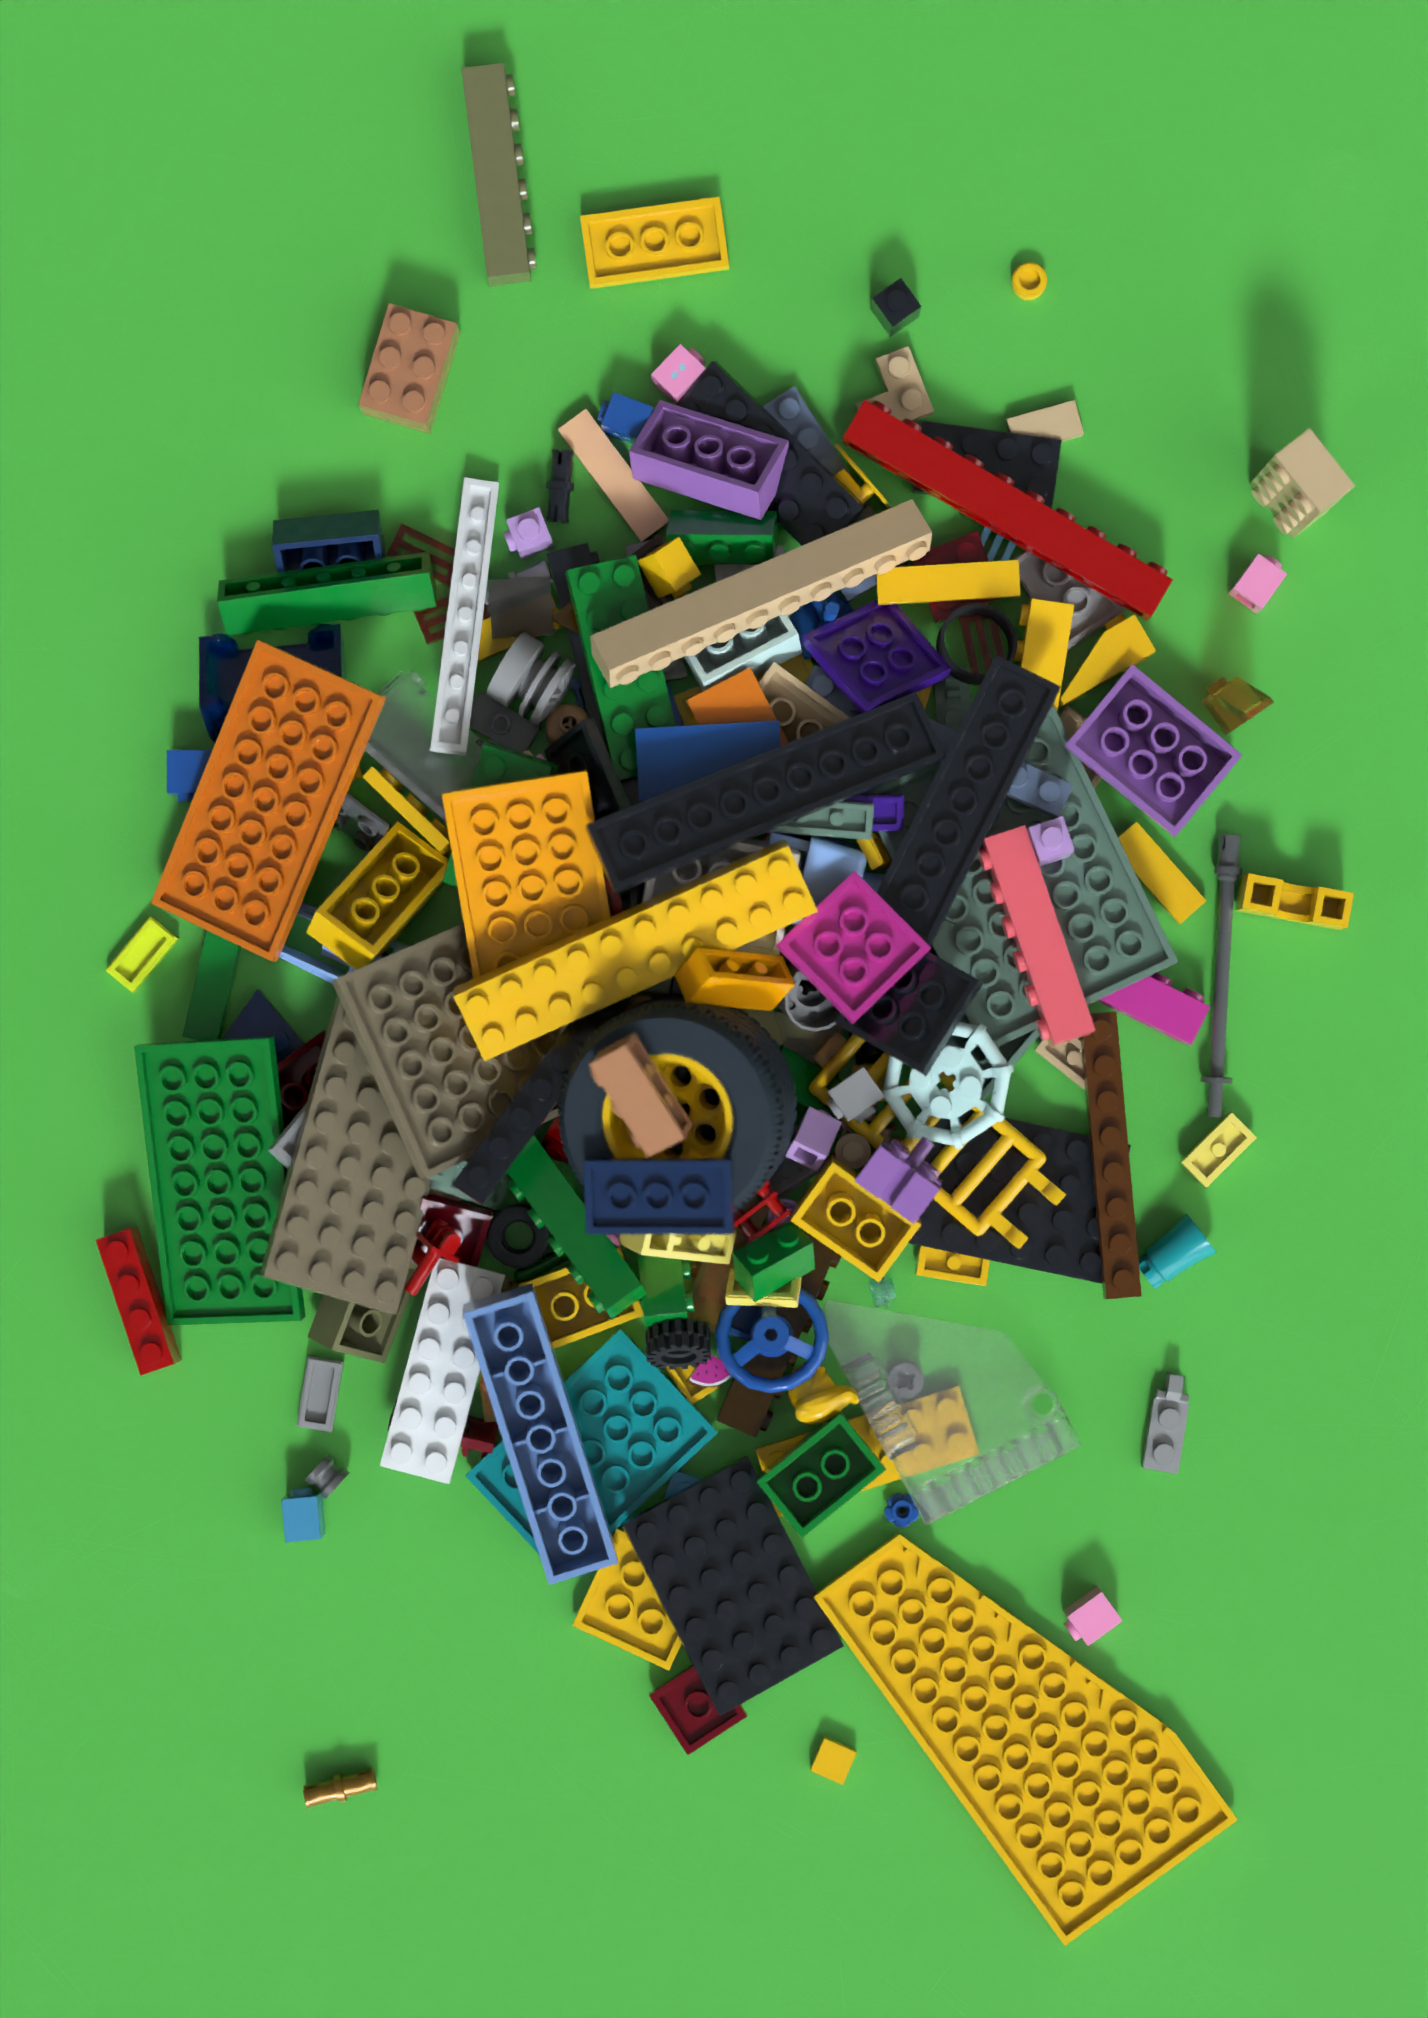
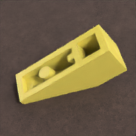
[618,1229,737,1264]

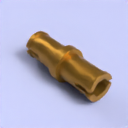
[303,1768,378,1809]

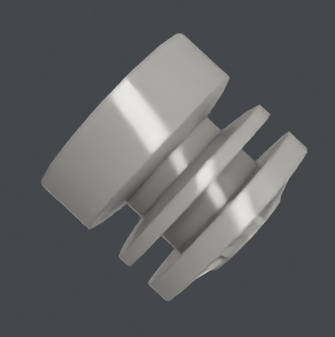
[486,632,576,727]

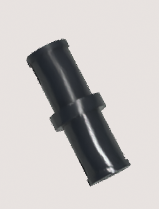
[546,449,575,523]

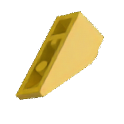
[1058,614,1156,709]

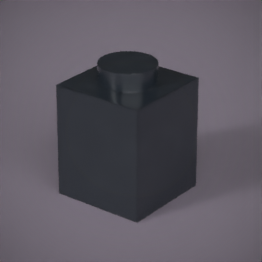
[870,278,922,337]

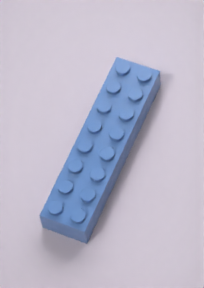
[463,1283,618,1585]

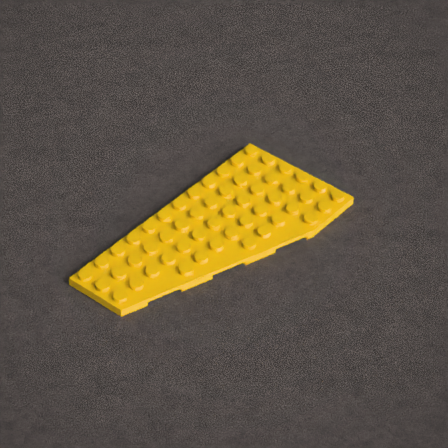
[813,1533,1238,1946]

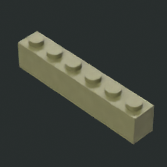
[461,63,537,286]

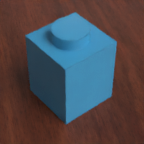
[281,1487,326,1542]

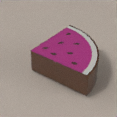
[686,1354,732,1387]

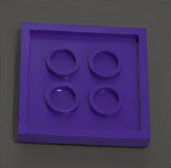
[802,599,951,714]

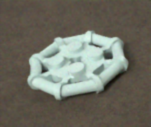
[881,1022,1014,1149]

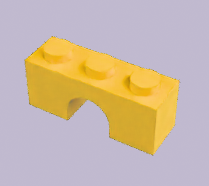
[1235,873,1354,930]

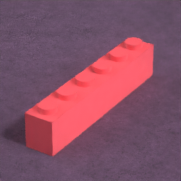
[978,825,1096,1047]

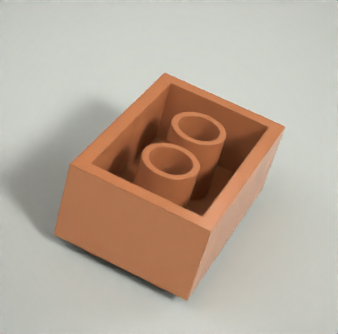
[358,303,460,434]

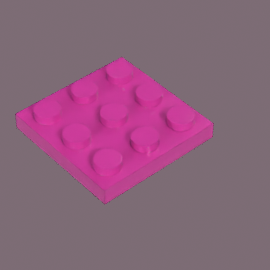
[776,871,931,1024]

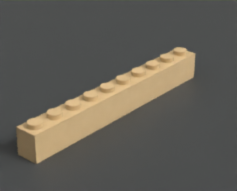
[590,499,932,688]

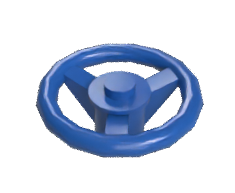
[715,1287,829,1393]

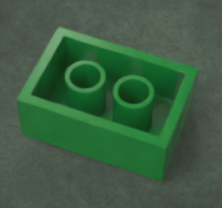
[756,1411,886,1538]

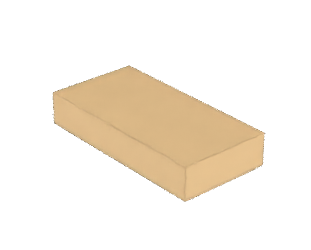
[1006,400,1084,442]

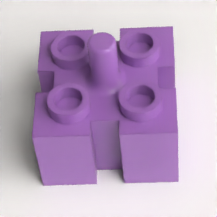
[855,1137,942,1224]

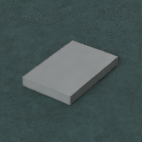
[1013,551,1125,651]

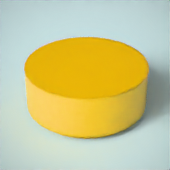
[1011,262,1047,300]

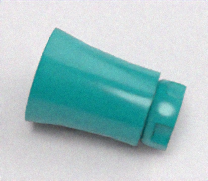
[1138,1213,1217,1289]

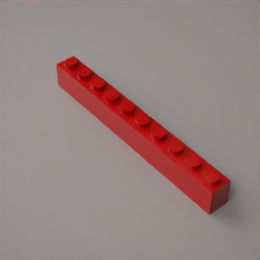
[842,400,1173,621]

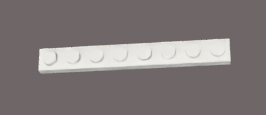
[430,477,499,756]

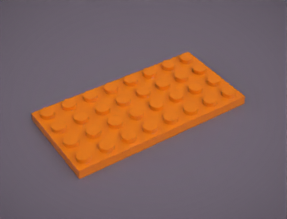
[151,640,387,962]

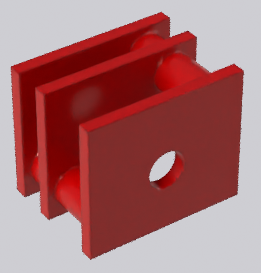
[734,1181,792,1244]

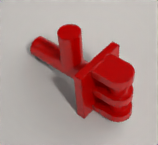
[404,1219,461,1296]

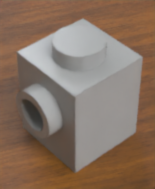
[826,1067,884,1124]

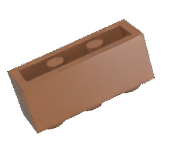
[589,1032,693,1157]

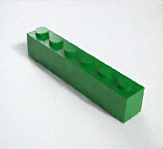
[217,552,437,636]
[507,1135,647,1319]

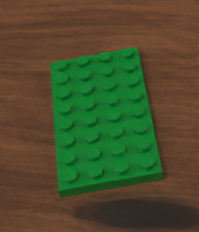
[134,1036,305,1325]

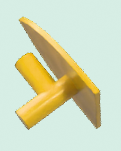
[834,443,891,509]

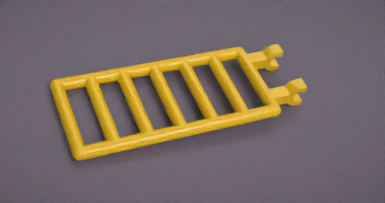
[808,1034,1066,1249]

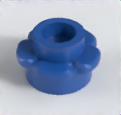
[884,1493,920,1528]

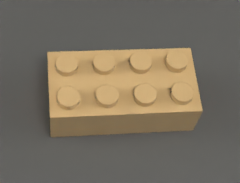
[1250,428,1355,539]

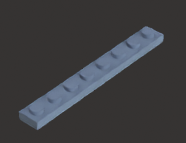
[805,665,1073,819]

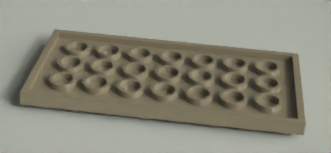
[259,997,431,1315]

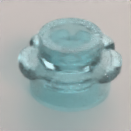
[869,1276,896,1309]

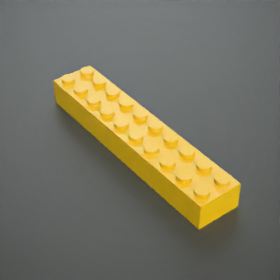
[453,839,818,1061]

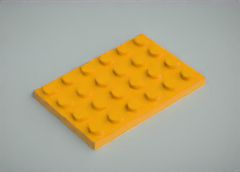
[442,770,610,979]

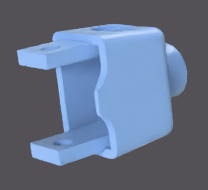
[769,833,885,925]

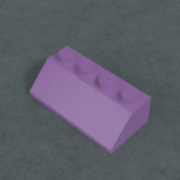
[629,400,789,520]

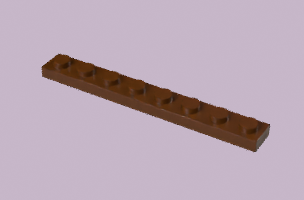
[1081,1011,1142,1299]

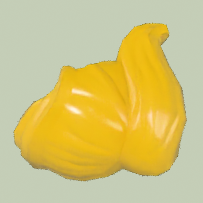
[788,1364,859,1425]

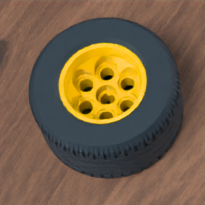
[558,994,797,1212]

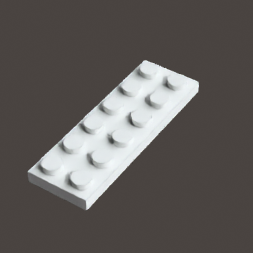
[380,1257,506,1484]

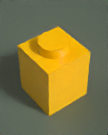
[638,537,701,598]

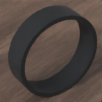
[936,603,1017,685]

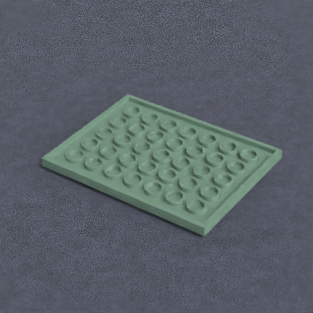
[863,706,1178,1054]

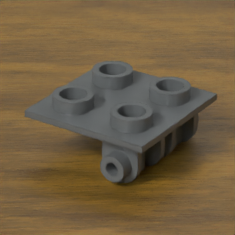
[333,792,390,852]

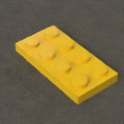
[580,197,729,289]

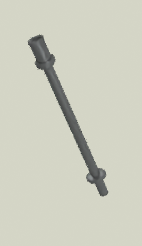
[1201,834,1242,1118]

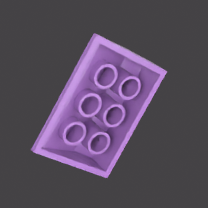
[1064,664,1242,837]

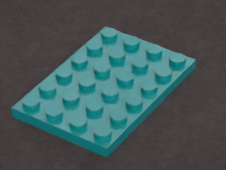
[465,1328,718,1554]

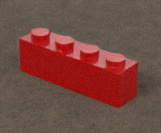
[95,1226,182,1376]

